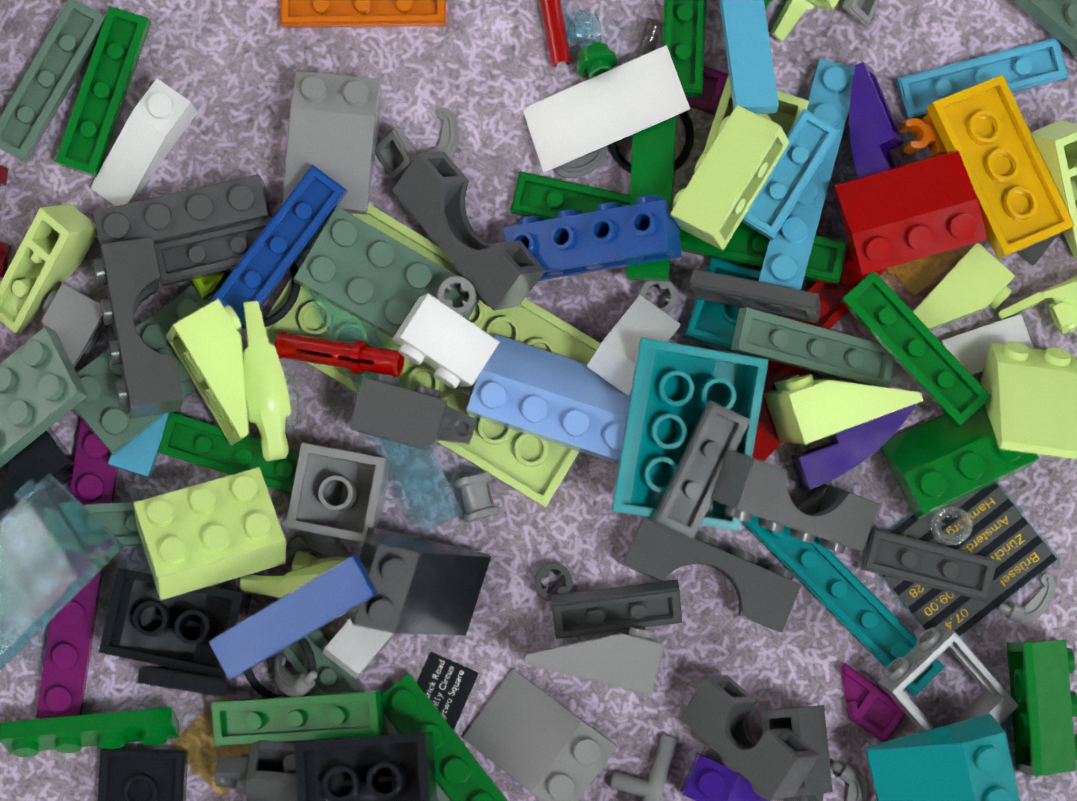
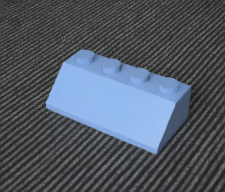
[467,334,631,465]

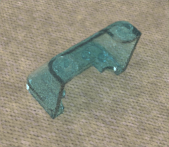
[0,474,124,670]

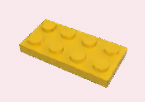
[926,75,1075,260]

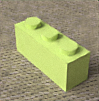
[670,105,790,250]

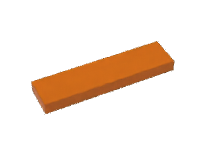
[280,0,446,28]

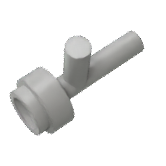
[611,735,678,801]

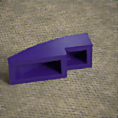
[849,62,904,178]
[790,404,915,490]

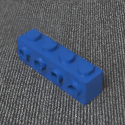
[503,195,682,281]

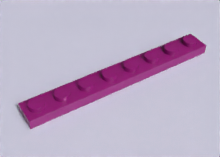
[36,419,118,719]

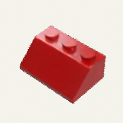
[834,150,987,275]

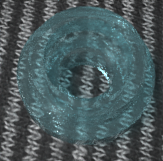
[568,10,601,51]

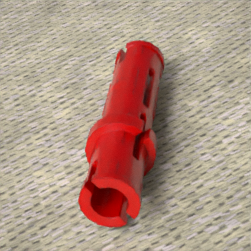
[275,331,404,377]

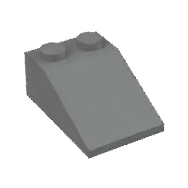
[283,71,382,215]
[524,627,664,696]
[463,669,617,801]

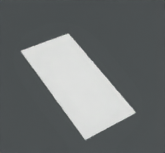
[523,45,690,173]

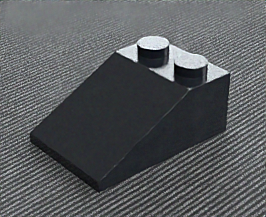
[347,527,491,636]
[99,567,252,678]
[294,732,438,801]

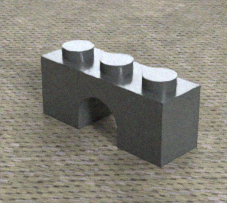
[680,675,819,801]

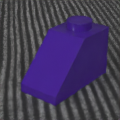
[680,753,770,801]

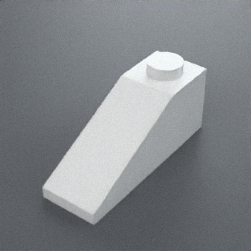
[90,78,198,206]

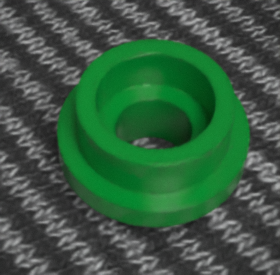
[576,43,618,79]

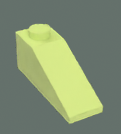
[1031,120,1077,258]
[0,204,98,334]
[913,243,1015,331]

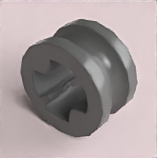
[534,563,573,601]

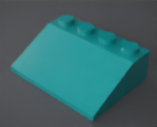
[611,338,768,531]
[865,713,1020,801]

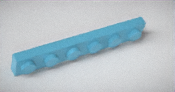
[758,59,855,290]

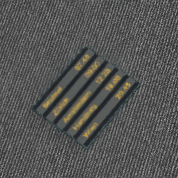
[861,482,1060,650]

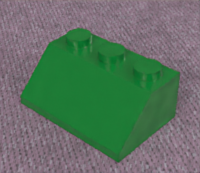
[880,404,1039,521]
[1006,640,1077,776]

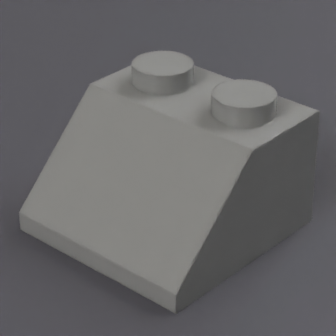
[285,443,392,542]

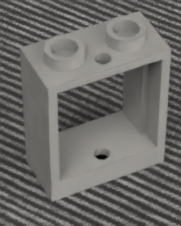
[878,624,1019,732]

